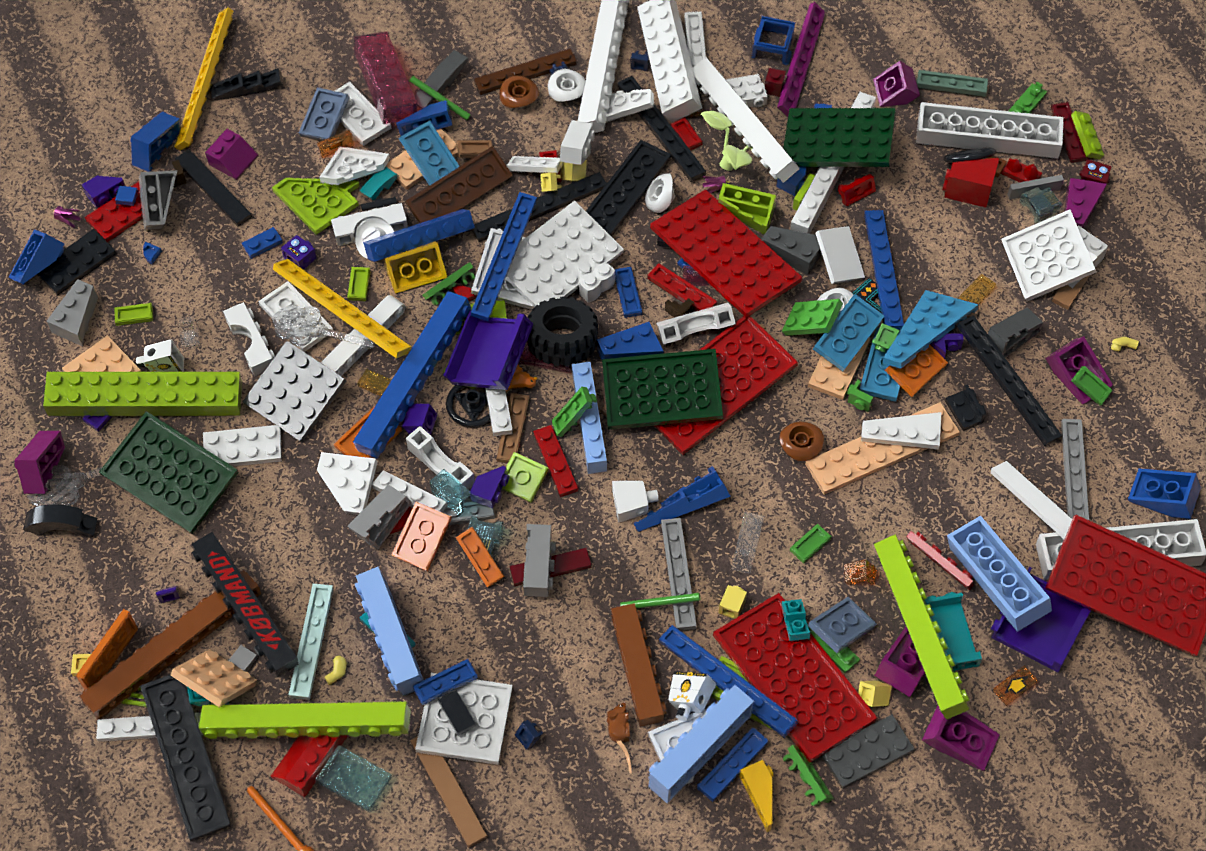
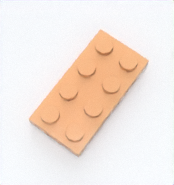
[386,129,459,190]
[808,337,871,400]

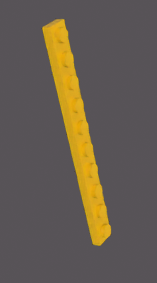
[174,7,233,151]
[273,259,411,359]

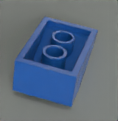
[8,229,65,284]
[1128,468,1201,519]

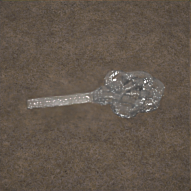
[272,304,376,348]
[27,466,103,506]

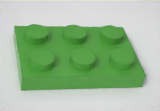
[782,299,843,336]

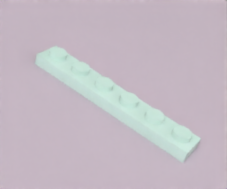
[289,583,333,700]

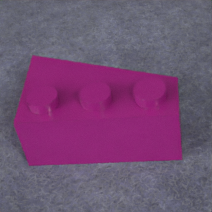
[1064,178,1107,229]
[14,431,65,494]

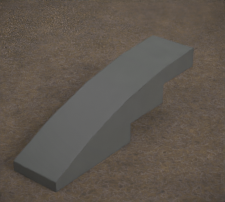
[411,50,469,109]

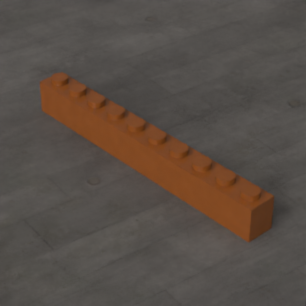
[79,570,261,720]

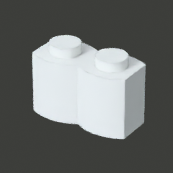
[579,262,615,302]

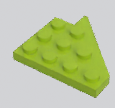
[272,178,360,235]

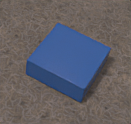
[115,186,138,206]

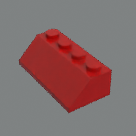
[270,735,349,798]

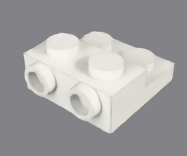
[726,74,767,108]

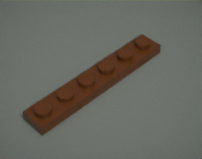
[474,49,577,95]

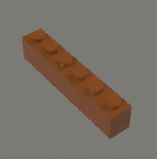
[611,603,667,727]

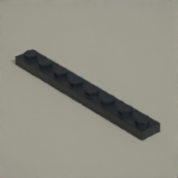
[617,75,706,182]
[471,172,607,242]
[957,315,1062,446]

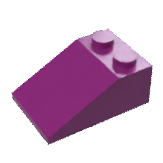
[1045,336,1113,404]
[874,626,925,697]
[922,705,1000,771]

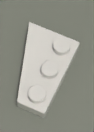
[606,89,654,122]

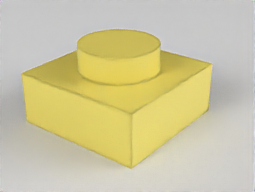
[71,654,91,676]

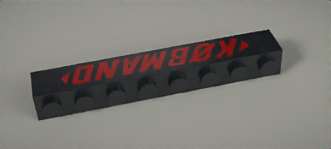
[191,532,299,677]

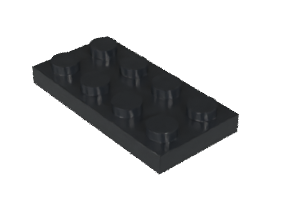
[37,229,116,296]

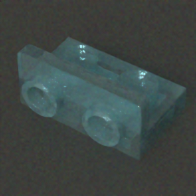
[430,469,471,515]

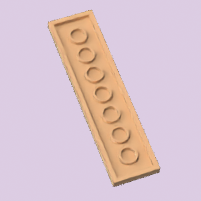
[805,402,960,495]

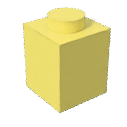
[719,585,747,619]

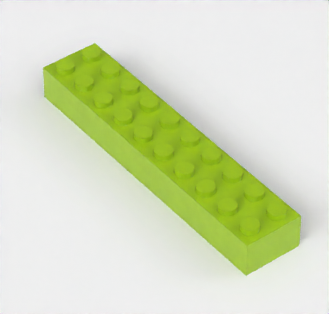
[43,372,242,416]

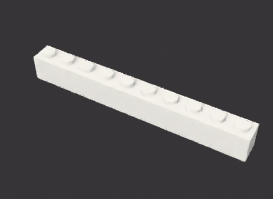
[578,0,629,133]
[693,57,800,183]
[790,92,876,234]

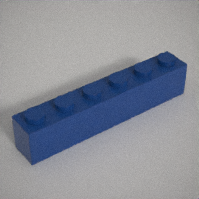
[363,209,475,262]

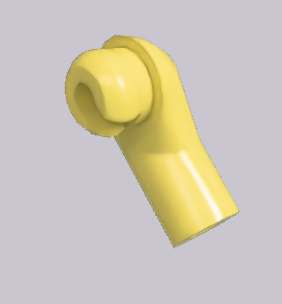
[1111,337,1139,352]
[324,656,347,685]

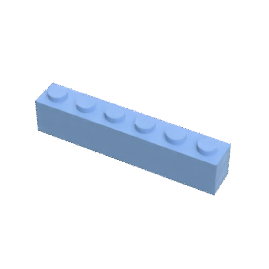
[572,362,607,474]

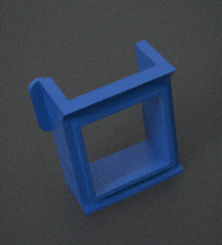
[752,16,795,65]

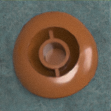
[500,76,539,108]
[779,421,824,461]

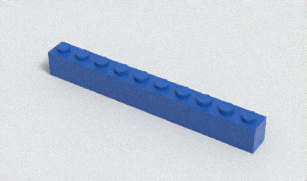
[353,291,471,459]

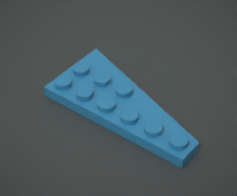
[883,290,978,368]

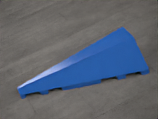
[633,466,731,532]

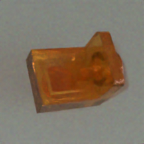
[844,559,877,585]

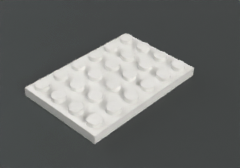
[506,201,624,307]

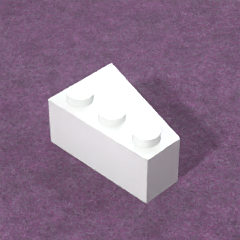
[560,120,595,165]

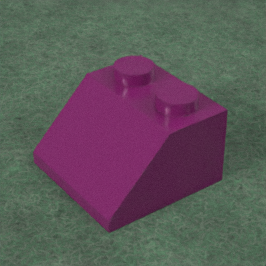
[873,61,920,107]
[205,129,258,180]

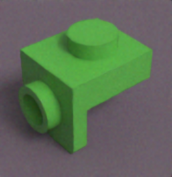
[872,323,900,353]
[847,380,873,412]

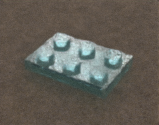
[315,745,392,812]

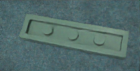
[917,70,988,97]

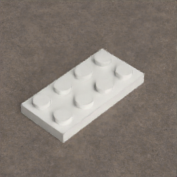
[335,82,391,146]
[258,281,333,352]
[203,425,282,466]

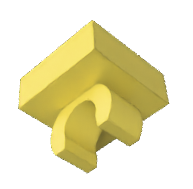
[541,172,562,192]

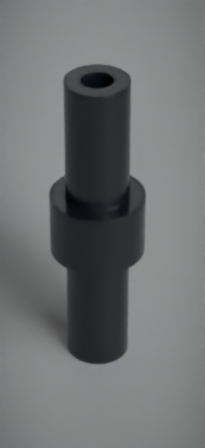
[361,197,397,211]

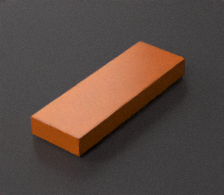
[455,527,504,588]

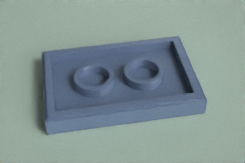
[299,87,350,142]
[808,597,877,653]

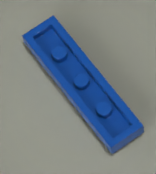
[697,728,769,802]

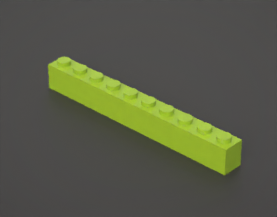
[874,534,970,720]
[199,702,411,739]

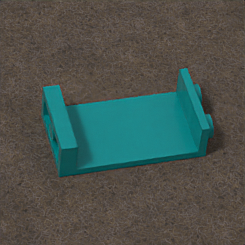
[925,592,982,671]

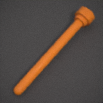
[247,786,314,851]

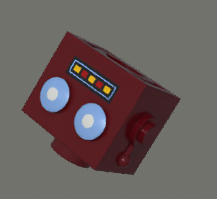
[1079,159,1112,184]

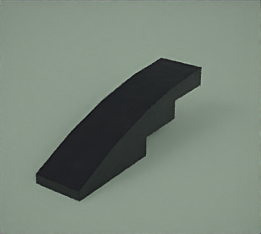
[210,68,283,100]

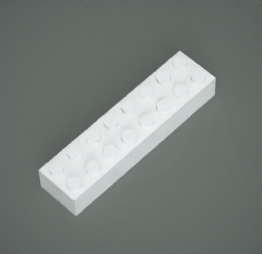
[638,0,702,123]
[916,102,1063,158]
[1036,519,1206,580]

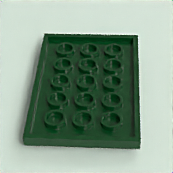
[783,108,896,167]
[602,349,723,430]
[99,411,239,534]

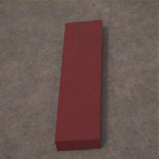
[1051,102,1089,163]
[509,548,591,587]

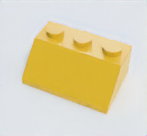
[383,241,447,293]

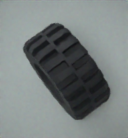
[527,297,598,367]

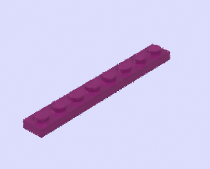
[777,2,825,117]

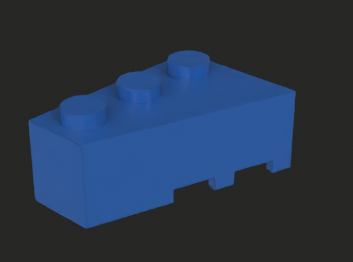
[130,112,180,172]
[597,322,664,360]

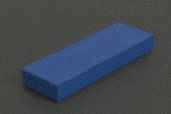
[615,267,642,318]
[413,659,478,705]

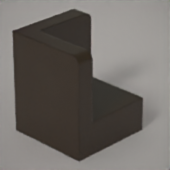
[172,160,187,187]
[665,298,694,318]

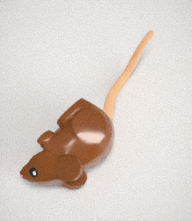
[607,703,632,774]

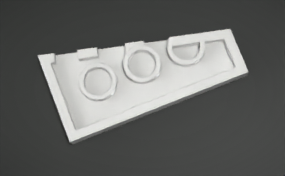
[861,412,941,449]

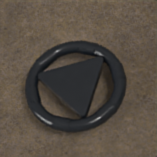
[944,148,996,163]
[446,385,491,428]

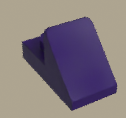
[930,333,964,359]

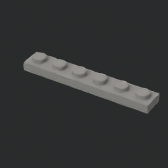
[1061,419,1089,520]
[661,518,697,631]

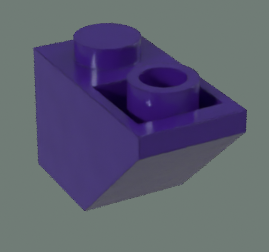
[82,176,125,208]
[469,466,509,509]

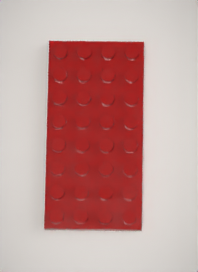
[650,189,802,318]
[655,316,798,455]
[1045,515,1206,657]
[713,593,877,763]

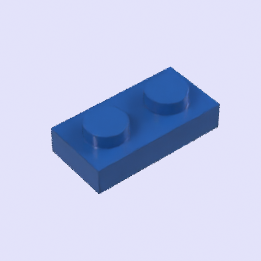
[242,227,283,259]

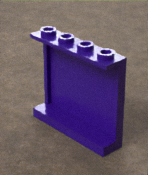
[443,310,533,390]
[991,567,1091,672]

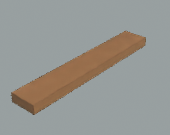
[410,737,487,848]

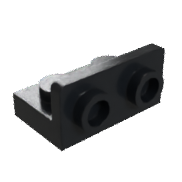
[945,384,986,431]

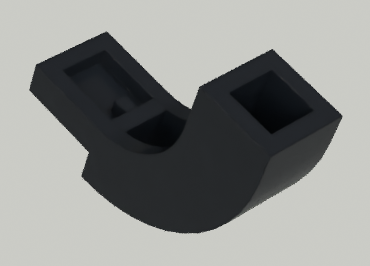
[23,504,98,538]

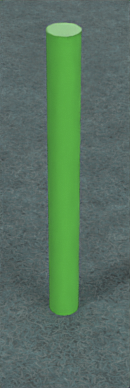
[409,76,471,120]
[620,593,701,608]

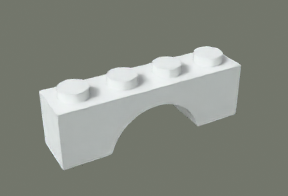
[331,203,408,246]
[223,302,275,377]
[656,303,736,344]
[406,426,475,496]

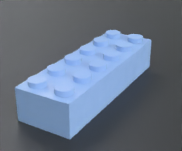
[947,516,1052,631]
[355,567,423,696]
[649,685,754,804]

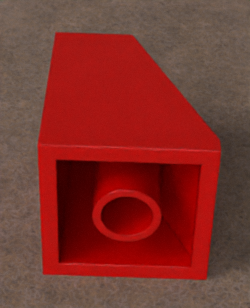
[942,158,999,208]

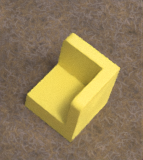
[561,160,587,181]
[858,680,892,707]

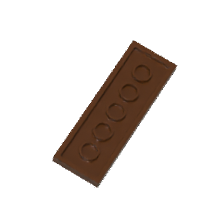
[405,146,513,223]

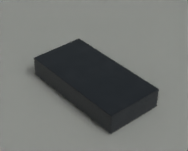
[438,690,476,736]

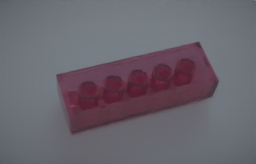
[354,31,417,124]

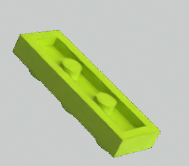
[1071,111,1104,159]

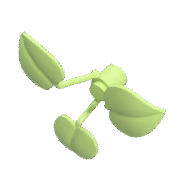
[701,111,753,171]

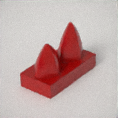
[1001,158,1042,183]
[838,174,876,207]

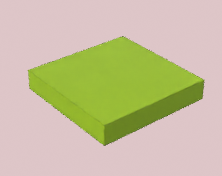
[502,452,549,503]

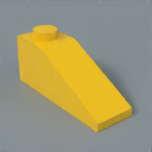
[739,760,774,832]

